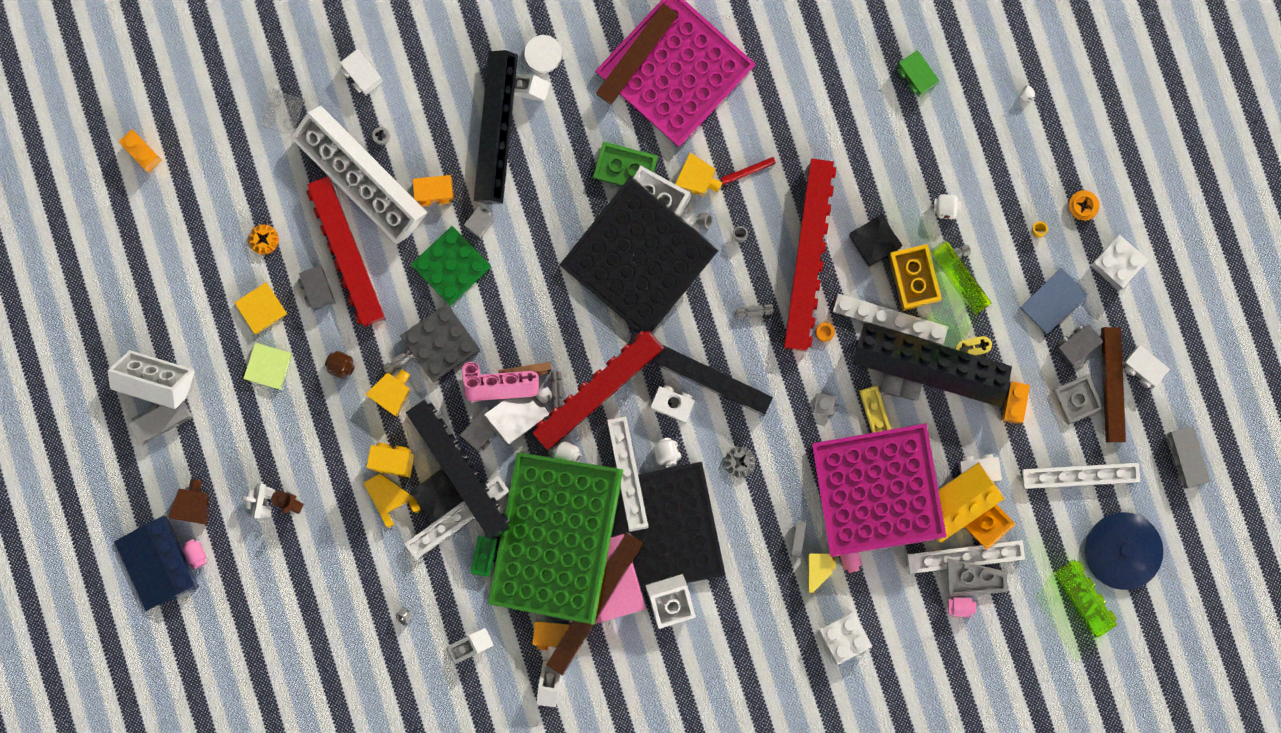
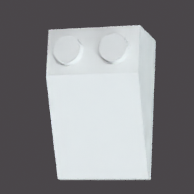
[634,165,691,216]

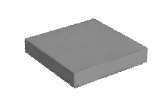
[1053,374,1104,425]

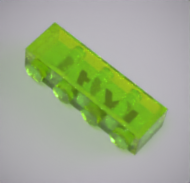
[930,241,992,315]
[1053,559,1117,638]

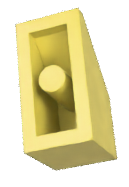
[808,554,836,593]

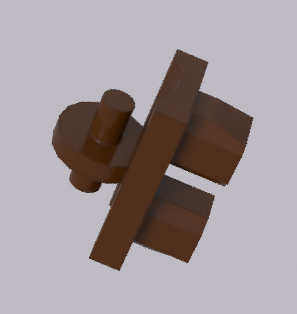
[271,490,304,514]

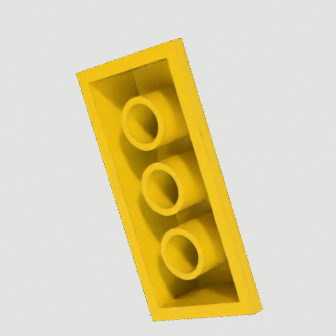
[938,462,1005,543]

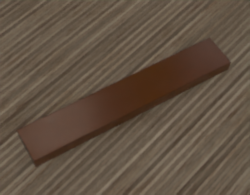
[596,3,679,105]
[1101,327,1126,443]

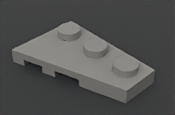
[947,559,1008,597]

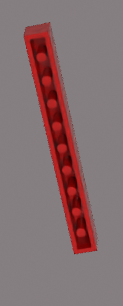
[784,158,837,352]

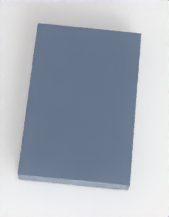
[1020,268,1088,335]

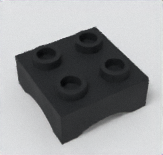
[849,213,903,267]
[410,469,464,523]

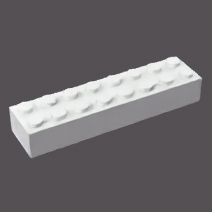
[290,106,427,244]

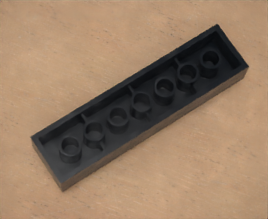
[853,323,1012,407]

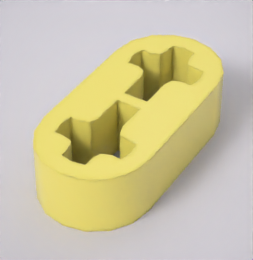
[955,336,992,356]

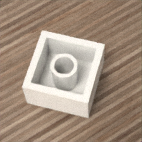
[1090,235,1148,291]
[645,574,696,629]
[819,612,872,665]

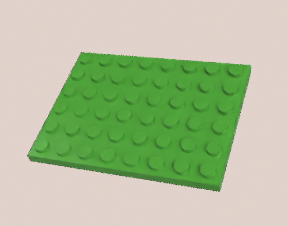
[488,452,623,624]

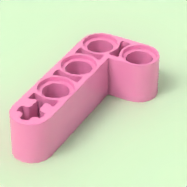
[462,362,539,401]

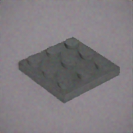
[400,303,480,383]

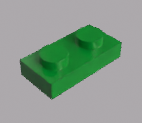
[470,535,497,577]

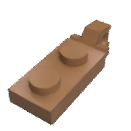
[498,362,552,376]

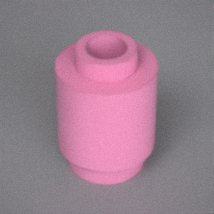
[181,539,207,569]
[840,553,862,573]
[948,597,976,617]

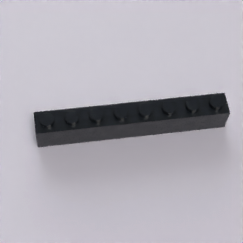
[473,50,518,204]
[628,331,773,416]
[405,399,511,542]

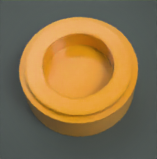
[815,322,835,342]

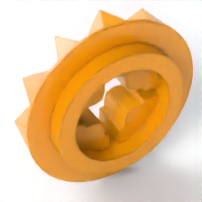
[1069,190,1100,221]
[248,224,279,255]

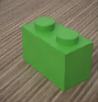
[897,50,940,97]

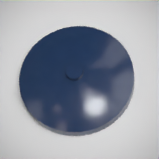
[1085,512,1163,590]

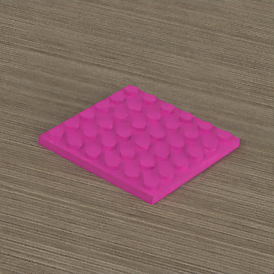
[595,0,756,148]
[812,423,947,557]

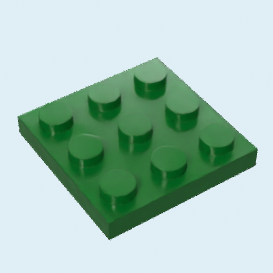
[410,226,492,306]

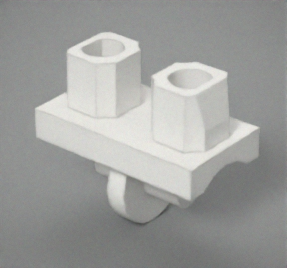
[241,483,275,519]

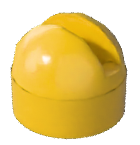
[1032,221,1048,238]

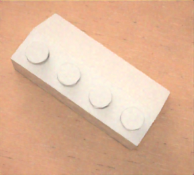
[108,350,195,409]

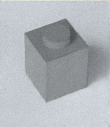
[464,207,494,239]

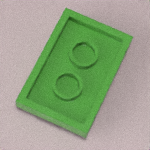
[593,141,658,186]

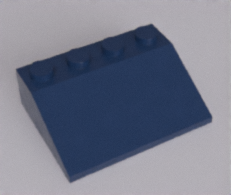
[114,516,199,611]

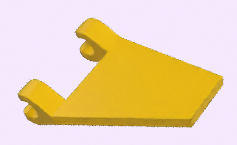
[364,474,421,528]

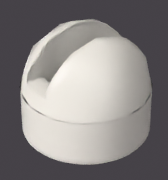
[1018,85,1035,102]
[535,387,552,403]

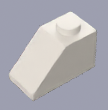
[514,74,550,101]
[447,628,494,664]
[537,661,561,707]

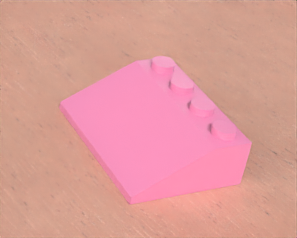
[595,534,646,624]

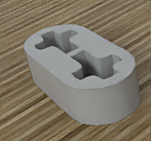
[791,520,806,558]

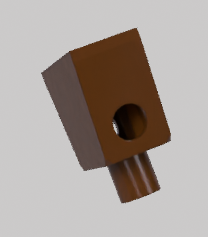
[169,479,209,525]

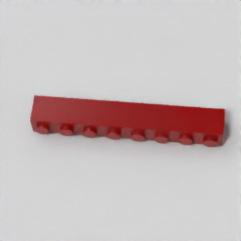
[306,176,386,327]
[533,331,665,450]

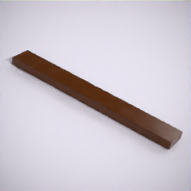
[546,532,644,676]

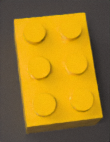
[888,244,942,311]
[366,442,415,478]

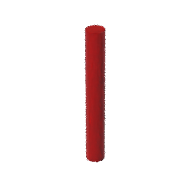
[721,157,776,185]

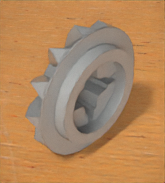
[725,447,755,478]

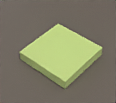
[244,342,292,390]

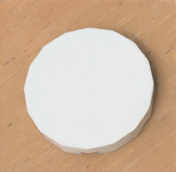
[524,35,562,73]

